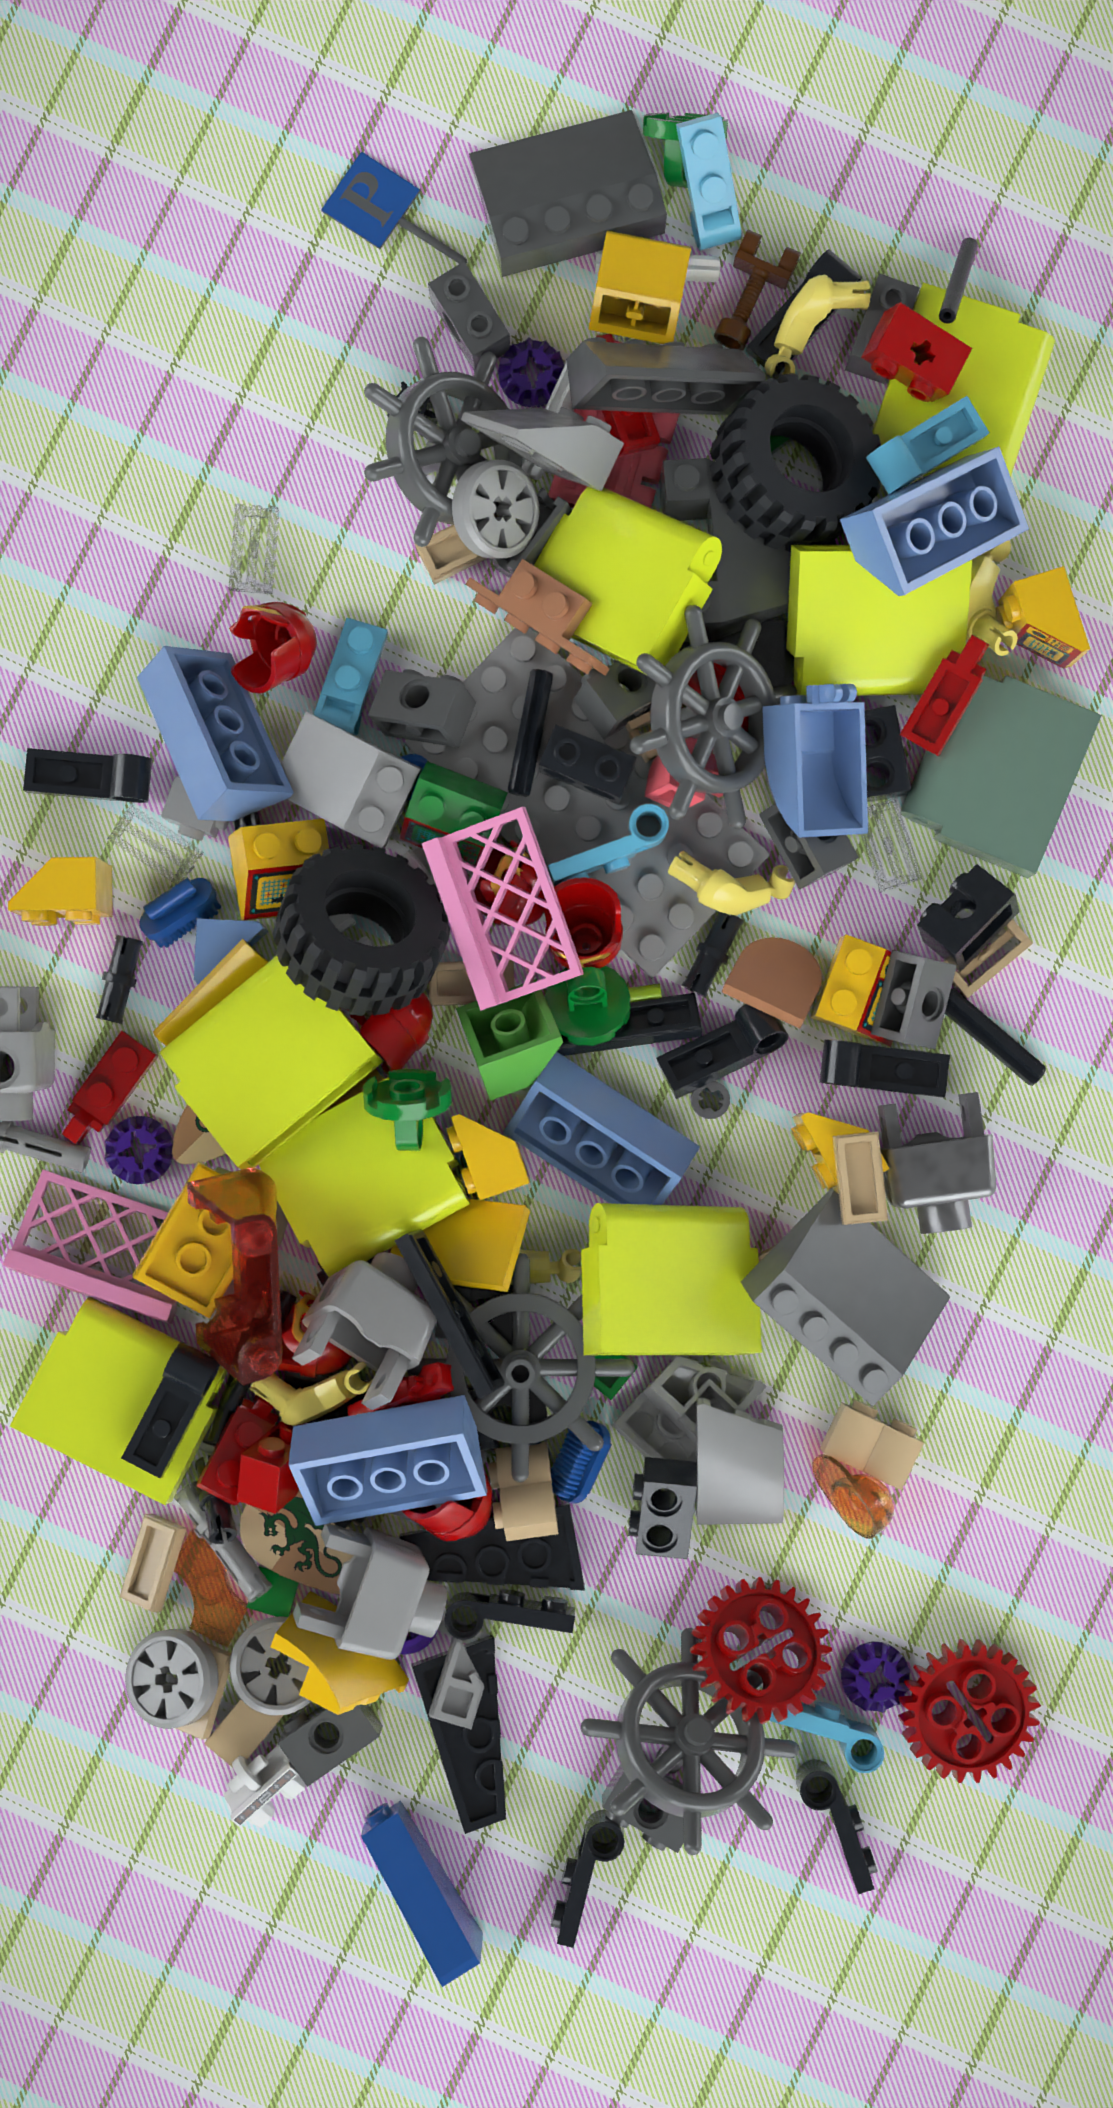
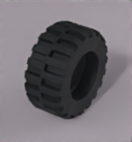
[710,373,882,552]
[273,844,450,1016]

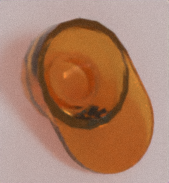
[812,1454,894,1539]

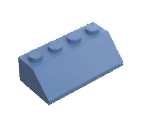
[840,446,1029,596]
[137,646,294,821]
[503,1051,700,1205]
[288,1395,487,1526]

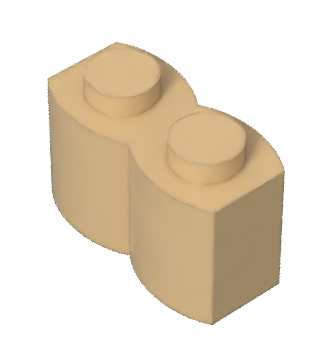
[819,1400,924,1490]
[488,1442,559,1541]

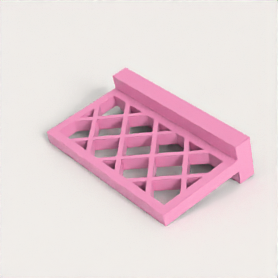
[422,807,584,1011]
[2,1169,178,1325]

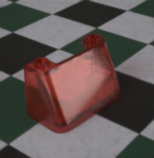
[187,1168,283,1385]

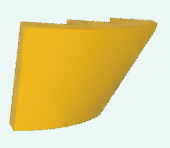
[270,1591,409,1715]

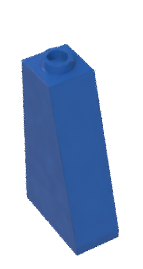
[361,1801,483,1987]

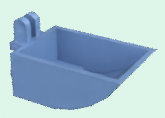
[763,684,868,838]

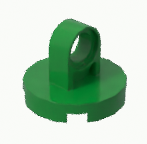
[643,112,728,188]
[545,966,631,1046]
[363,1069,452,1151]

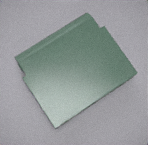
[900,675,1102,879]

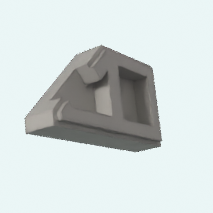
[428,1637,484,1729]

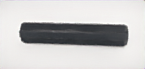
[508,669,553,797]
[945,988,1046,1086]

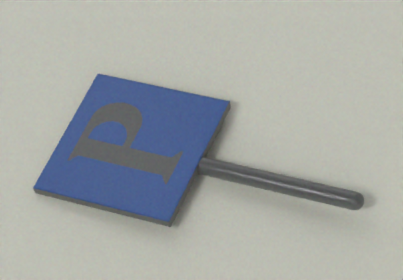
[321,151,467,264]

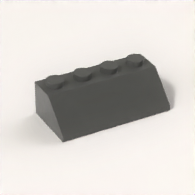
[566,337,766,415]

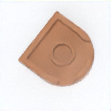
[722,937,822,1029]

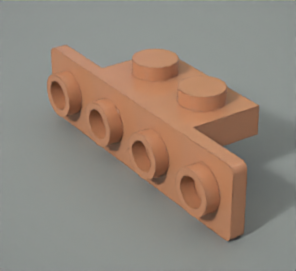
[465,559,610,676]

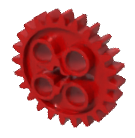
[690,1577,832,1724]
[898,1639,1041,1783]

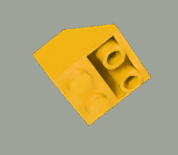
[588,231,691,344]
[8,857,113,926]
[791,1112,890,1193]
[446,1114,531,1200]

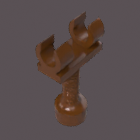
[714,229,801,351]

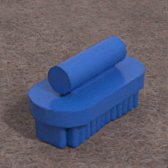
[139,877,221,948]
[550,1420,612,1504]

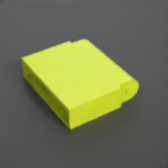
[872,282,1055,477]
[534,487,722,675]
[786,545,972,696]
[160,956,384,1173]
[259,1068,470,1277]
[581,1203,762,1355]
[9,1296,229,1505]

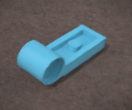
[676,113,742,251]
[866,396,990,495]
[314,618,388,736]
[548,804,669,886]
[770,1701,884,1773]

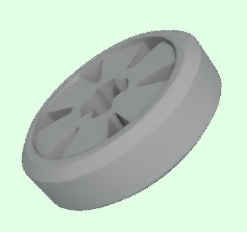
[452,460,539,559]
[229,1617,311,1716]
[125,1629,218,1729]

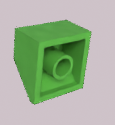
[456,979,563,1101]

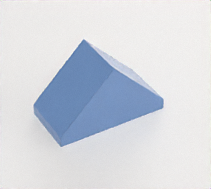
[194,918,269,984]

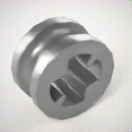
[691,1081,730,1119]

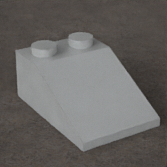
[461,407,624,491]
[281,711,423,848]

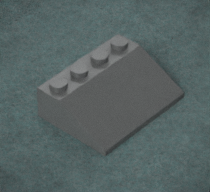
[469,110,667,277]
[741,1188,951,1406]

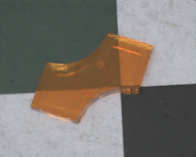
[174,1528,248,1648]

